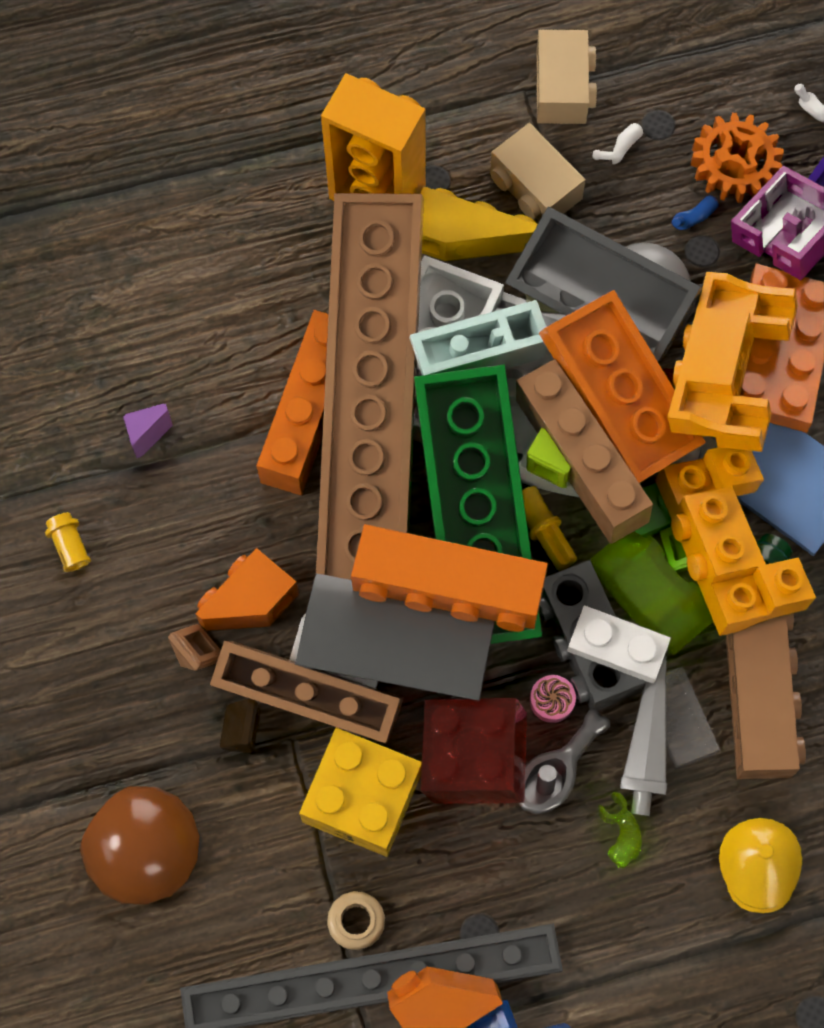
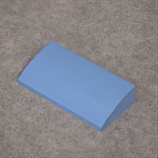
[711,423,824,556]

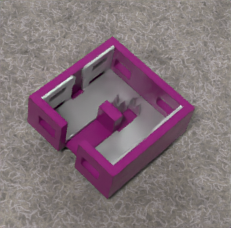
[731,166,824,280]

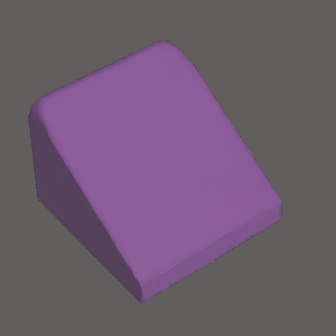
[123,403,173,458]

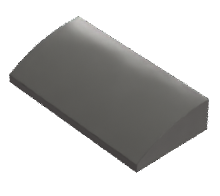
[505,206,702,363]
[295,573,495,701]

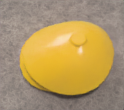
[719,818,802,913]

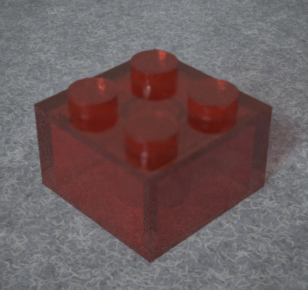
[421,698,527,804]

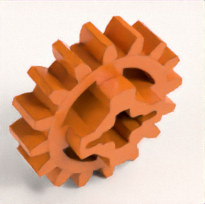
[690,113,784,203]

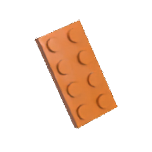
[740,263,824,433]
[539,290,706,483]

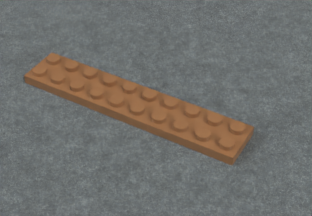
[316,193,424,580]

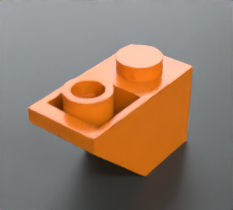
[195,548,299,631]

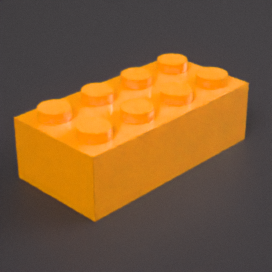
[321,73,426,201]

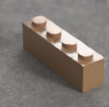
[516,359,653,544]
[726,613,806,779]
[210,641,404,743]

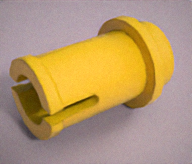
[45,512,91,572]

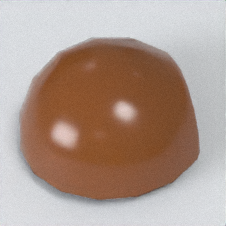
[80,786,200,905]

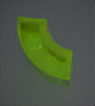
[590,531,713,655]

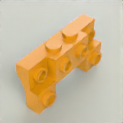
[667,272,798,452]
[655,447,816,636]

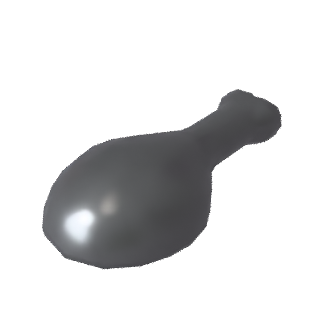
[516,709,610,815]

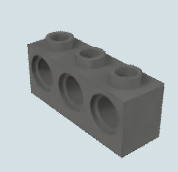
[539,560,646,710]

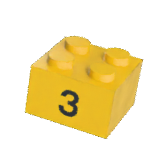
[299,727,422,857]

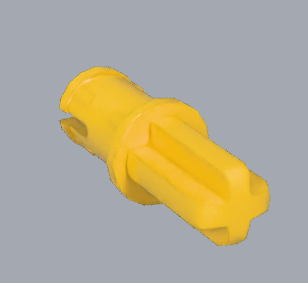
[522,486,577,571]

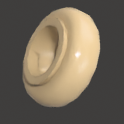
[327,891,385,950]

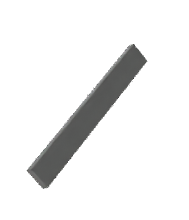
[180,923,563,1028]

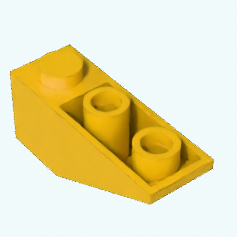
[420,186,538,261]

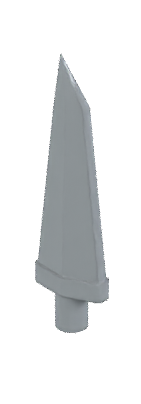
[620,657,667,816]

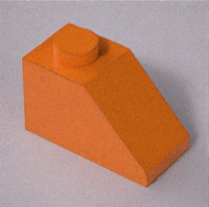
[387,966,503,1028]

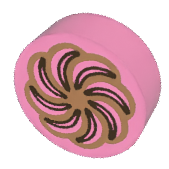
[530,675,576,723]

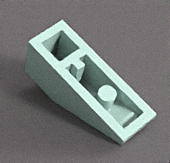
[409,300,548,375]

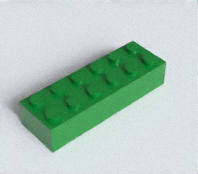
[414,364,542,644]

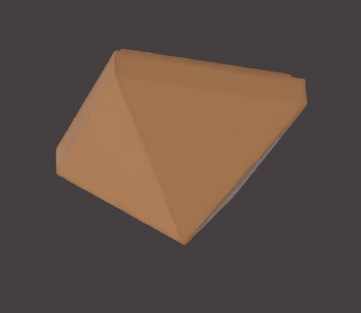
[168,624,221,671]

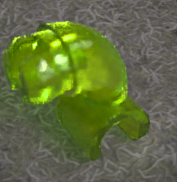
[598,792,642,868]

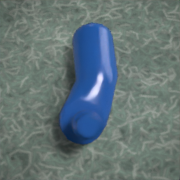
[672,195,719,230]

